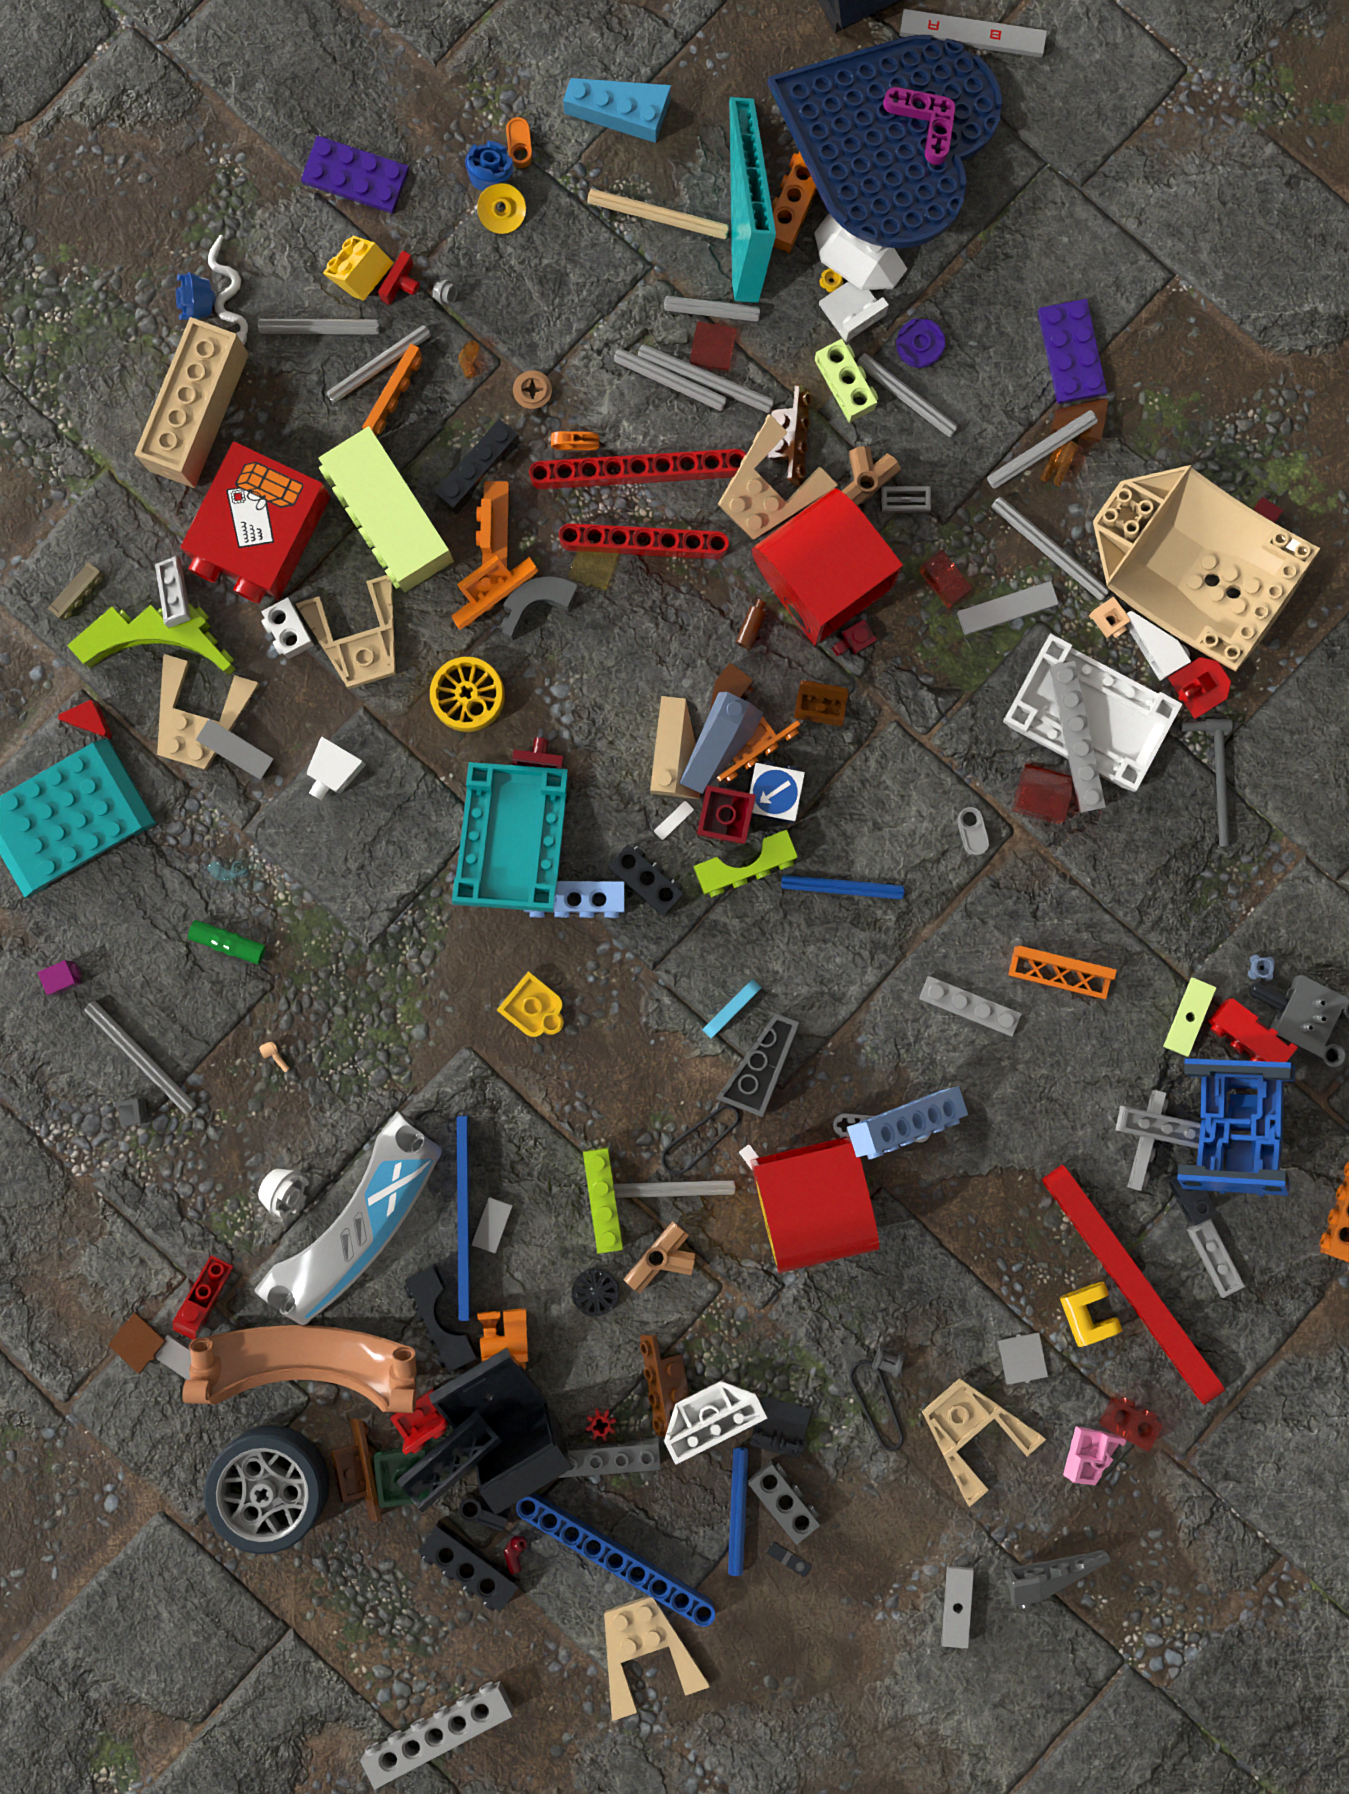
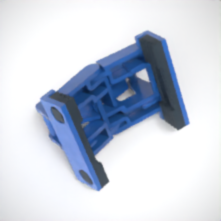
[1177,1059,1295,1196]

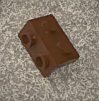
[794,680,849,727]

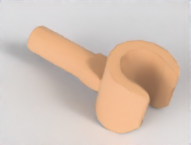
[260,1042,290,1072]

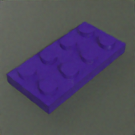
[301,136,409,214]
[1037,299,1107,404]

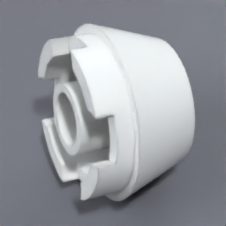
[259,1169,309,1219]

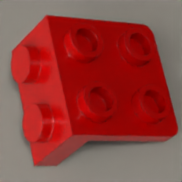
[390,1387,448,1455]

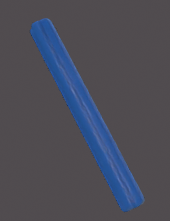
[781,875,904,899]
[728,1447,748,1576]

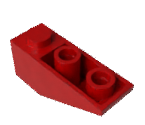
[173,1255,234,1340]

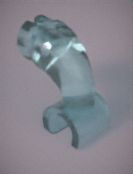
[207,860,248,881]

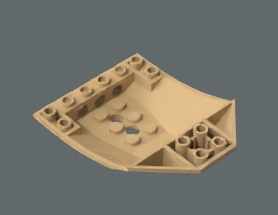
[1093,465,1320,672]

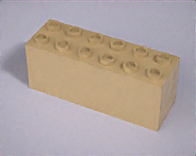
[134,317,249,488]

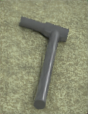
[1180,718,1233,847]

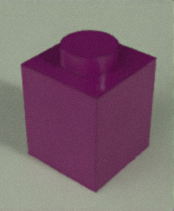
[37,960,82,996]

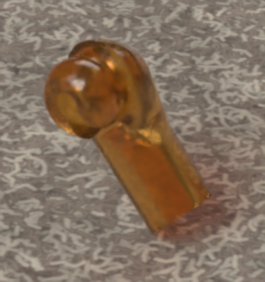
[458,341,480,379]

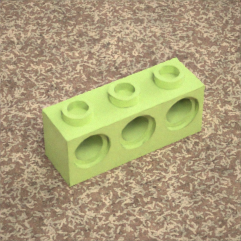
[815,339,878,423]

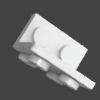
[819,281,888,342]

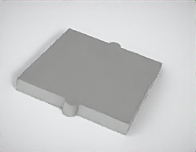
[998,1332,1048,1385]

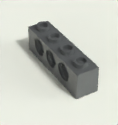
[558,1438,661,1478]

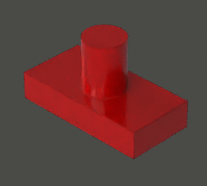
[378,250,420,305]

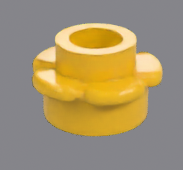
[819,268,843,293]

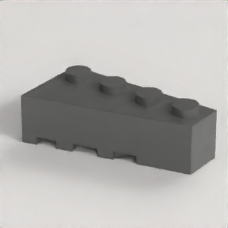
[716,1014,801,1117]

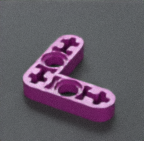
[883,87,955,165]

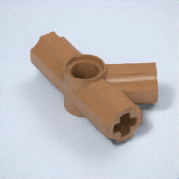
[842,446,901,506]
[623,1221,695,1294]

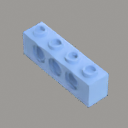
[524,881,625,918]

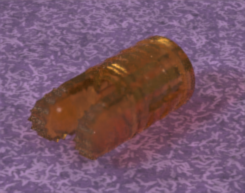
[1040,441,1079,487]

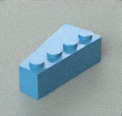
[563,78,671,143]

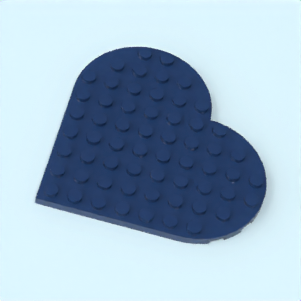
[767,35,1002,248]

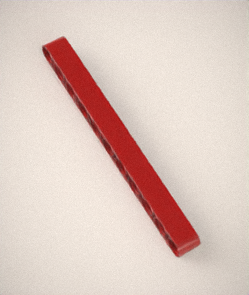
[1041,1164,1225,1405]

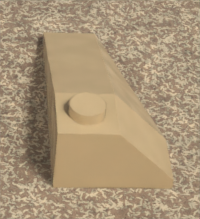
[650,696,700,799]

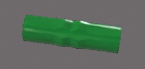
[188,920,266,965]

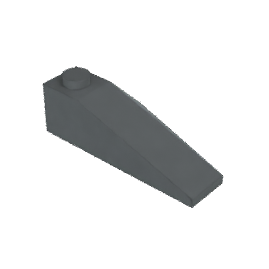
[1005,1550,1110,1608]

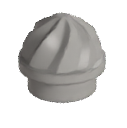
[432,280,458,305]

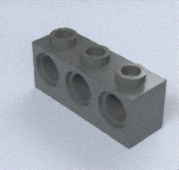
[747,1460,820,1545]

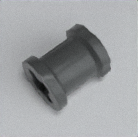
[872,1347,904,1378]

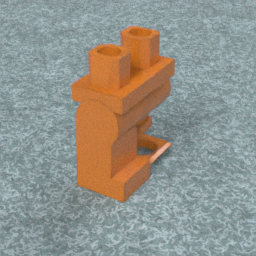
[477,1308,528,1370]

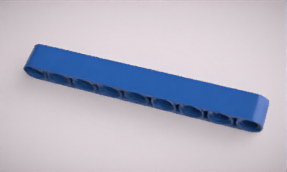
[516,1492,715,1627]

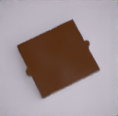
[108,1312,166,1374]

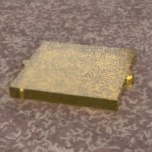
[568,539,619,591]

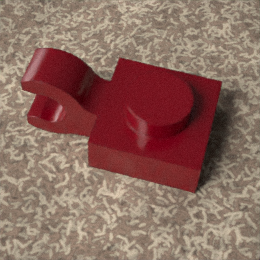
[832,620,877,657]

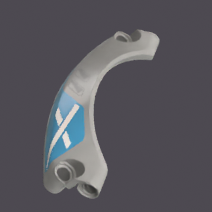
[254,1111,442,1325]

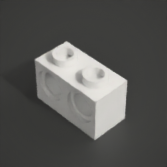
[261,598,315,659]

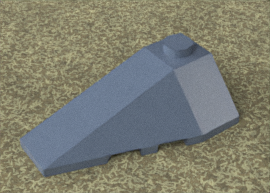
[679,692,763,794]

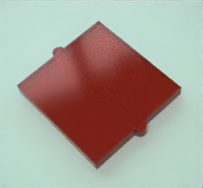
[689,321,737,371]

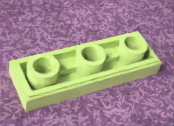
[1163,978,1216,1057]

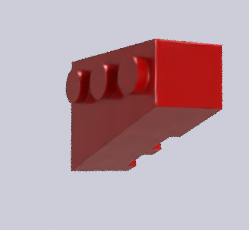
[1207,998,1298,1062]

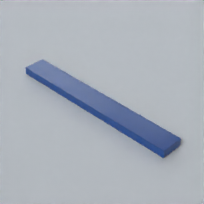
[457,1115,471,1321]

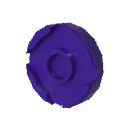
[896,318,945,368]

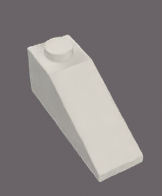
[1126,611,1191,681]

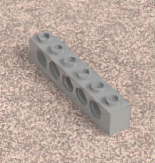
[360,1681,514,1790]

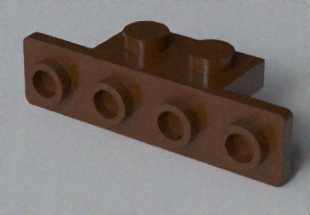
[768,384,812,486]
[640,1334,689,1437]
[331,1418,383,1522]

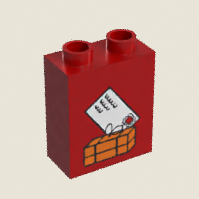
[180,441,331,604]

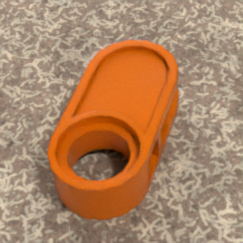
[506,117,533,169]
[551,431,599,450]

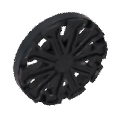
[571,1268,619,1317]

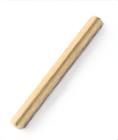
[588,189,729,239]

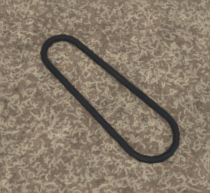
[661,1104,740,1175]
[849,1360,904,1451]

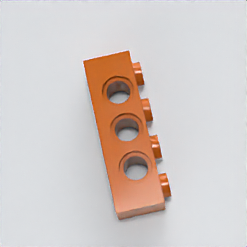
[772,151,817,254]
[1319,1161,1349,1263]

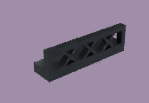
[396,1411,502,1513]

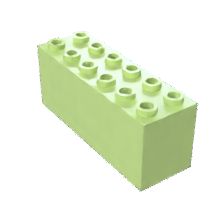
[319,426,454,593]

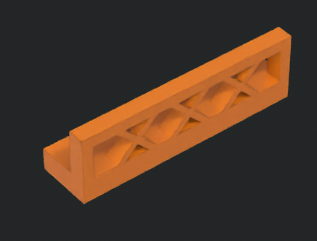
[1008,946,1116,1000]

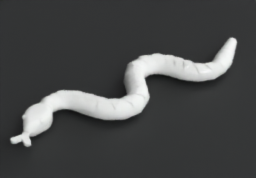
[208,235,248,345]

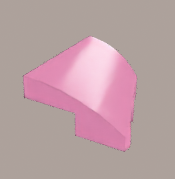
[1063,1426,1127,1485]

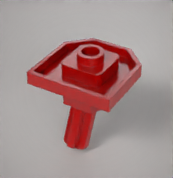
[1168,657,1232,719]

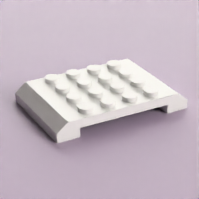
[1003,634,1182,792]

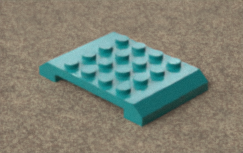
[0,738,157,899]
[452,762,568,912]

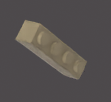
[48,562,103,621]

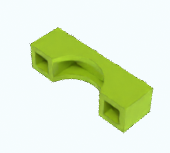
[694,830,798,898]
[583,1147,623,1254]

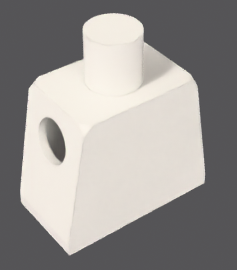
[307,737,366,801]

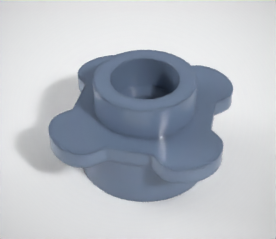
[1248,955,1275,981]

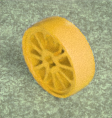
[430,657,505,732]

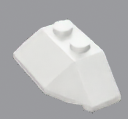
[814,214,907,290]
[664,1381,767,1465]

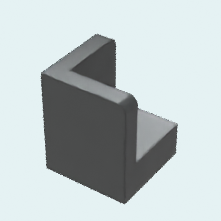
[113,1098,148,1127]

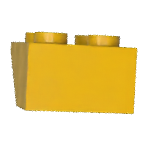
[323,236,394,301]

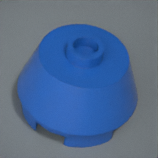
[465,141,514,191]
[176,272,215,320]

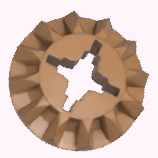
[513,370,552,410]

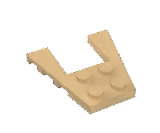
[718,414,837,540]
[296,575,396,689]
[157,654,260,770]
[922,1378,1046,1507]
[604,1595,709,1721]

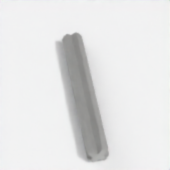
[664,296,760,321]

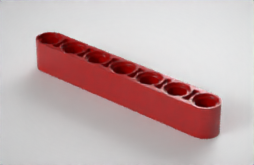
[559,523,729,559]

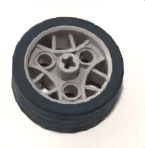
[204,1425,330,1554]

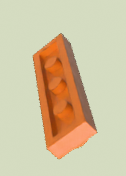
[362,343,423,436]

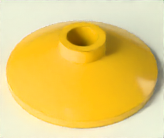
[477,183,526,234]

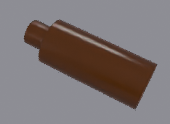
[735,599,766,650]

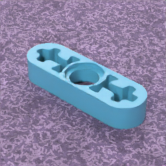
[702,979,762,1038]

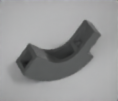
[501,577,579,641]

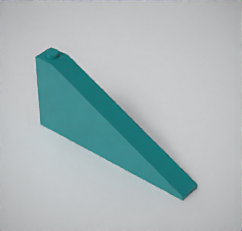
[729,97,776,302]

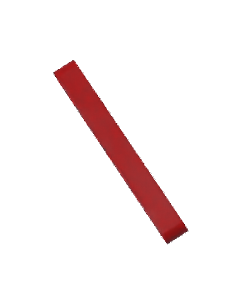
[529,449,746,490]

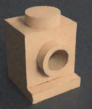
[1089,596,1131,638]

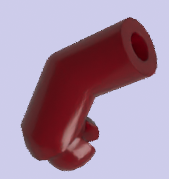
[504,1535,527,1574]

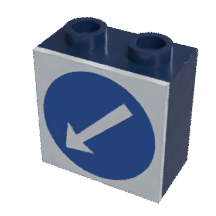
[749,761,805,824]

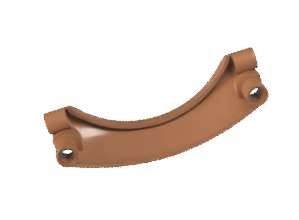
[183,1325,417,1413]

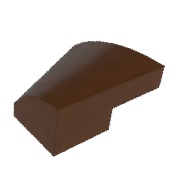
[1050,398,1108,442]

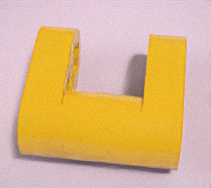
[1060,1282,1123,1347]

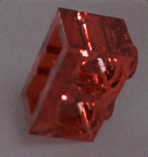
[1099,1396,1163,1452]

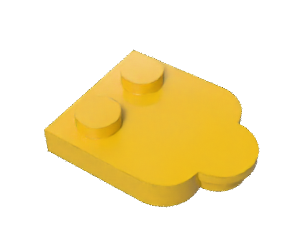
[497,971,564,1037]

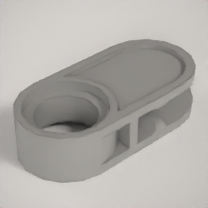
[957,807,989,856]

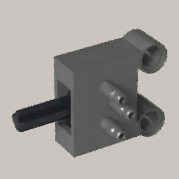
[1250,975,1349,1067]

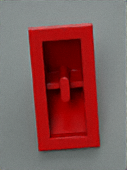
[57,700,112,739]

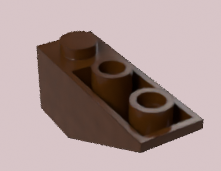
[710,662,754,711]

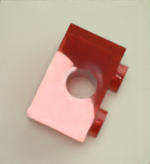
[919,550,972,609]

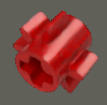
[586,1408,616,1441]

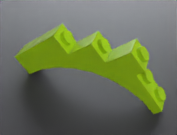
[67,603,236,676]

